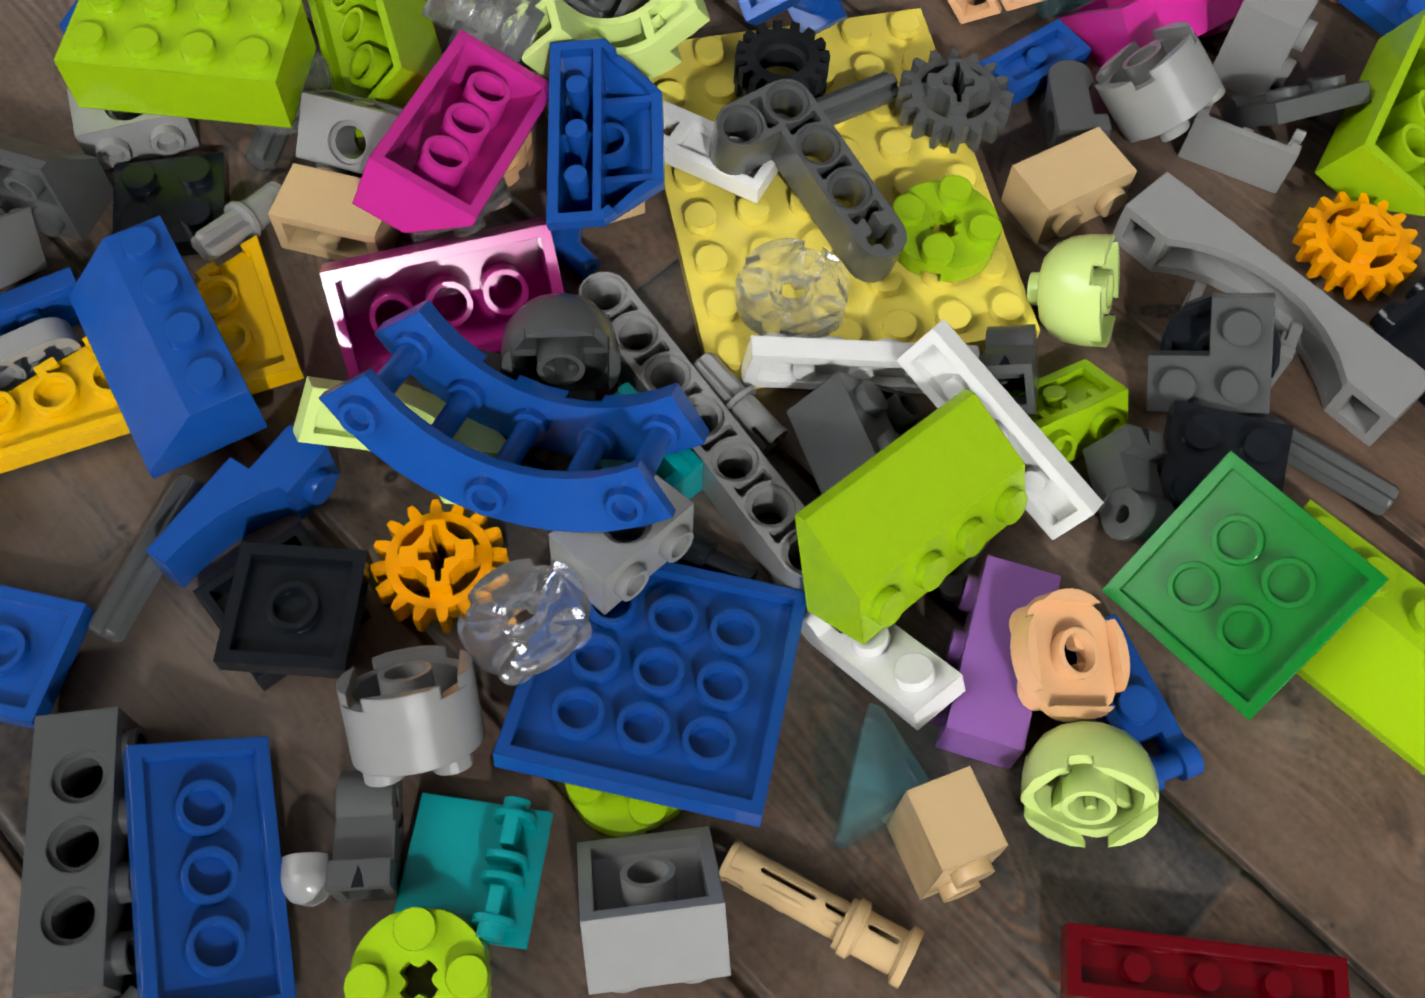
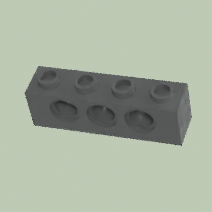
[12,706,148,998]

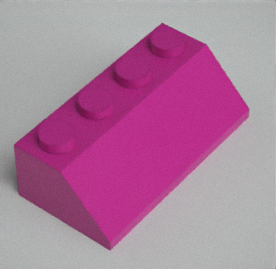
[1057,0,1244,68]
[352,30,549,233]
[320,217,564,379]

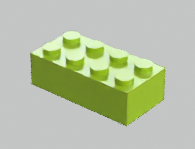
[54,0,316,128]

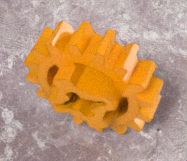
[1292,191,1422,301]
[370,499,510,633]

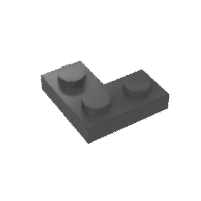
[1147,293,1276,414]

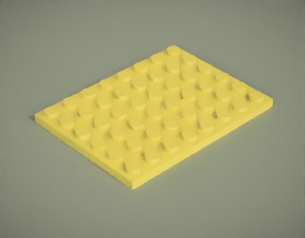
[650,8,1040,389]

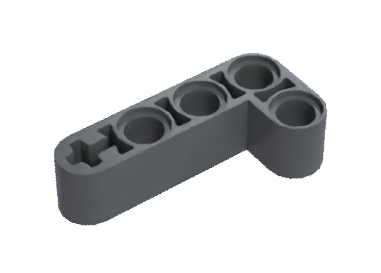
[709,78,907,283]

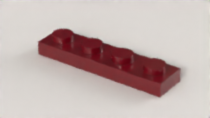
[1060,922,1350,998]

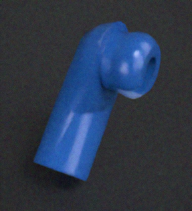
[551,228,601,280]

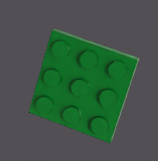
[1102,451,1389,721]

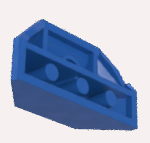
[546,38,665,231]

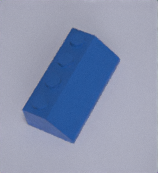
[68,215,268,479]

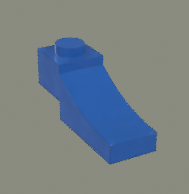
[145,424,340,588]

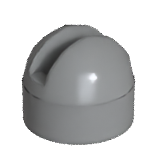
[280,852,333,907]

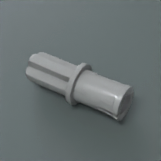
[191,181,282,261]
[693,352,789,455]

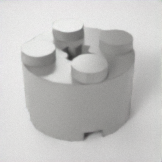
[1095,22,1226,143]
[336,645,486,788]

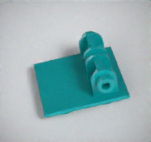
[394,793,554,950]

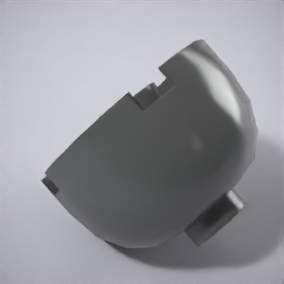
[500,293,621,401]

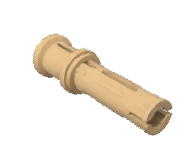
[719,839,925,989]

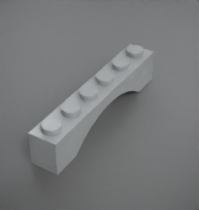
[1112,172,1425,447]

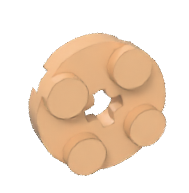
[1009,588,1130,723]

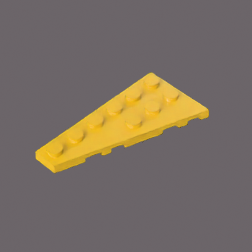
[0,235,304,474]

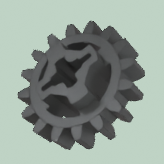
[895,49,1014,153]

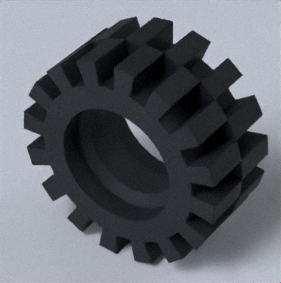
[734,20,830,114]

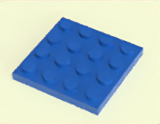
[493,561,806,827]

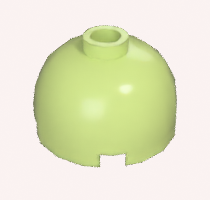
[1027,234,1120,348]
[1020,721,1159,848]

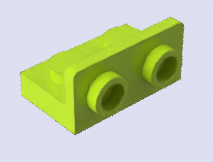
[1008,358,1128,462]

